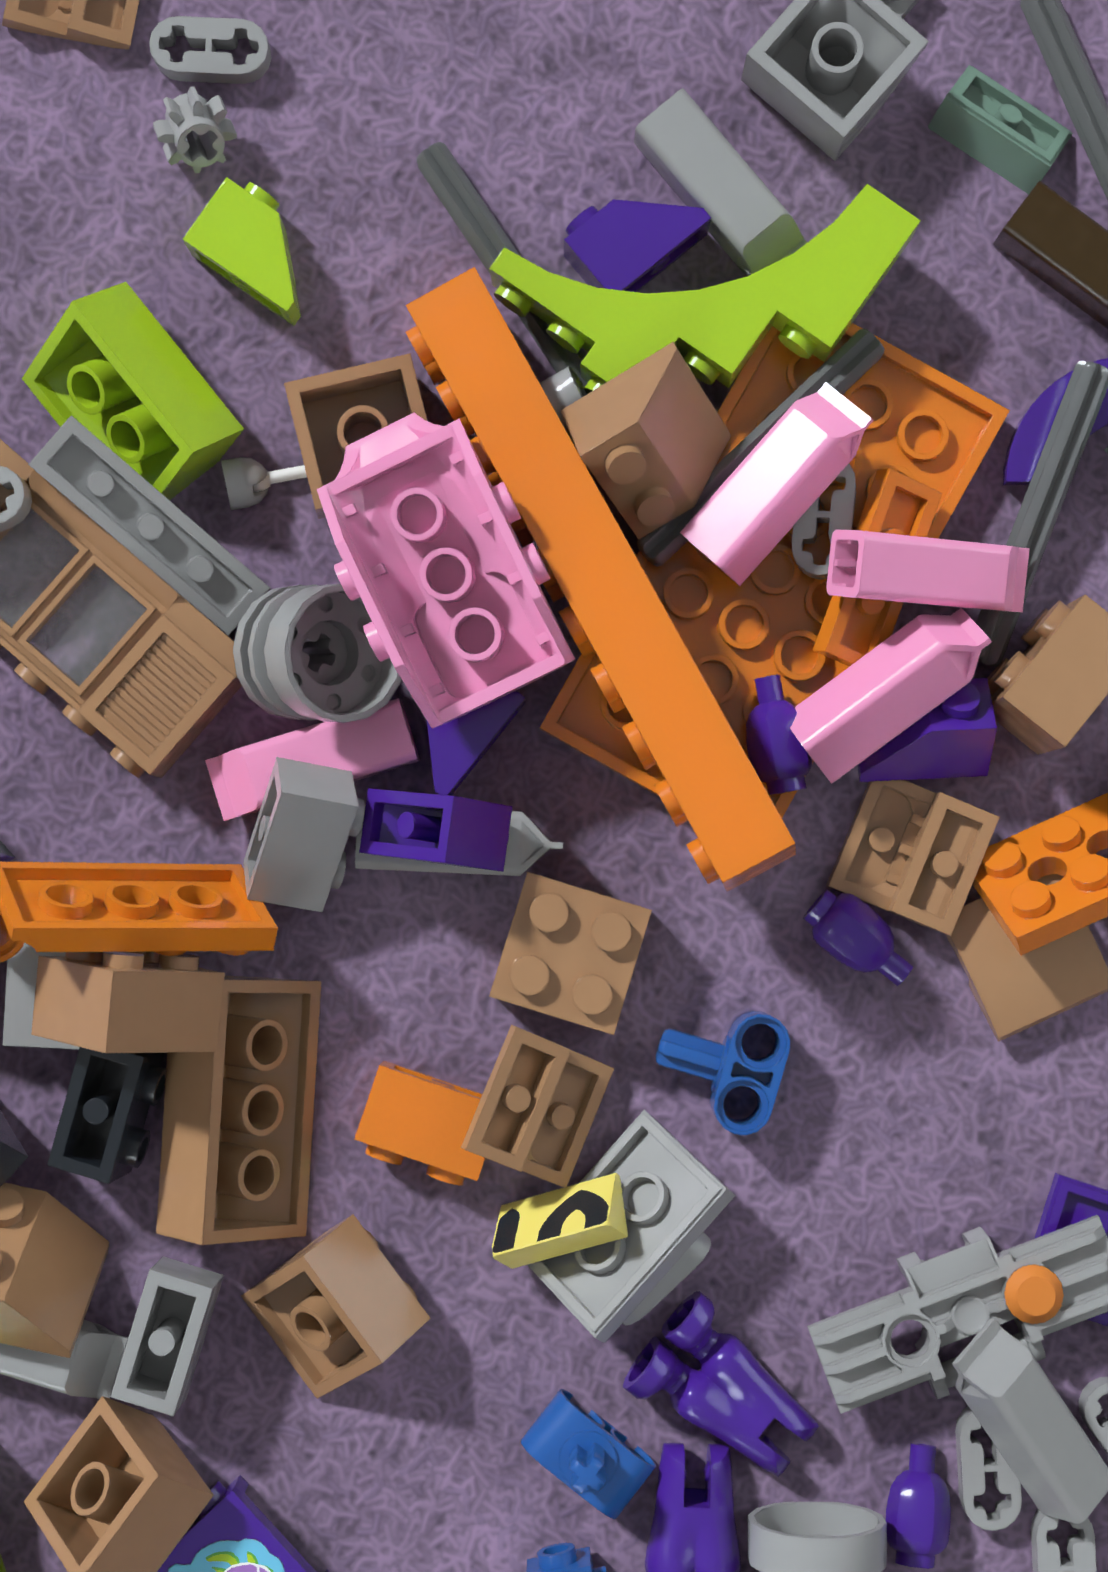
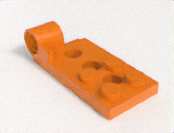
[972,793,1108,956]
[0,861,278,963]

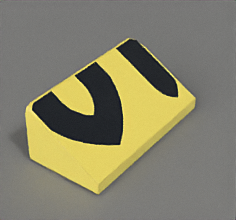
[492,1173,628,1269]

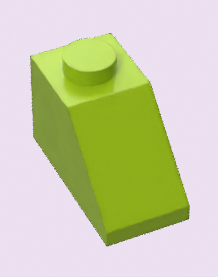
[183,177,301,326]

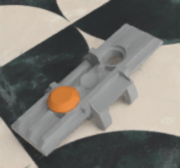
[807,1215,1108,1414]

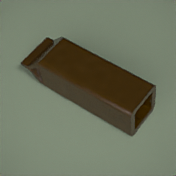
[993,180,1108,329]

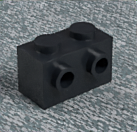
[47,1047,167,1184]

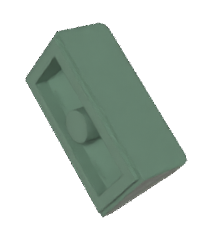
[928,65,1073,195]

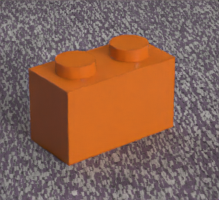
[354,1061,485,1186]

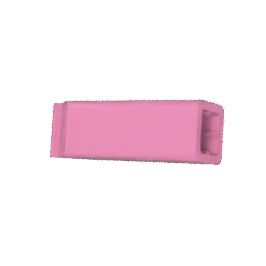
[680,383,873,586]
[826,530,1030,613]
[790,608,992,784]
[205,698,420,821]

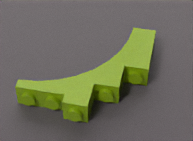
[489,184,921,394]

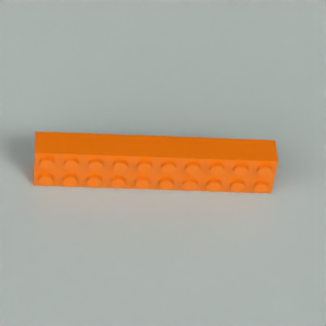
[405,267,796,892]

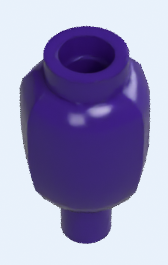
[746,675,812,795]
[803,889,913,986]
[885,1443,951,1569]

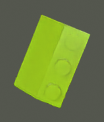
[22,282,244,500]

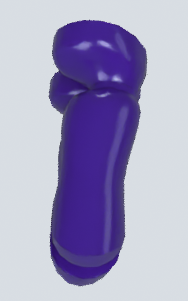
[623,1291,819,1477]
[645,1442,741,1572]

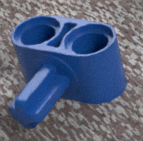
[656,1011,790,1135]
[520,1389,656,1519]

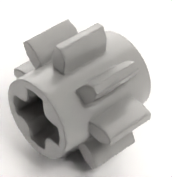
[153,86,237,173]

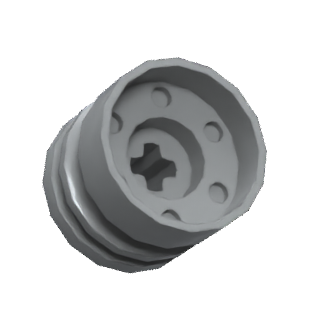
[233,584,401,723]
[748,1502,887,1572]

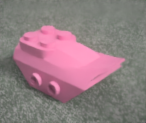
[317,413,575,729]

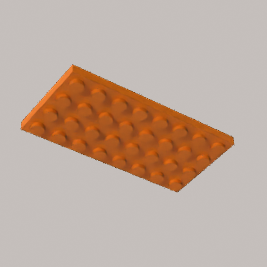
[540,323,1010,818]

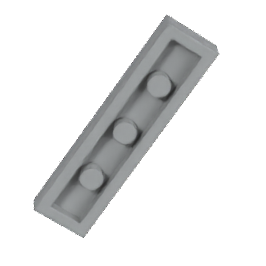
[28,415,270,635]

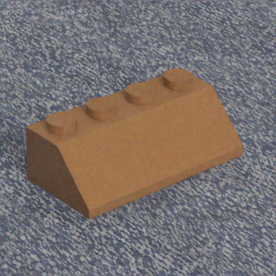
[156,975,321,1245]

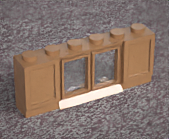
[0,439,242,778]

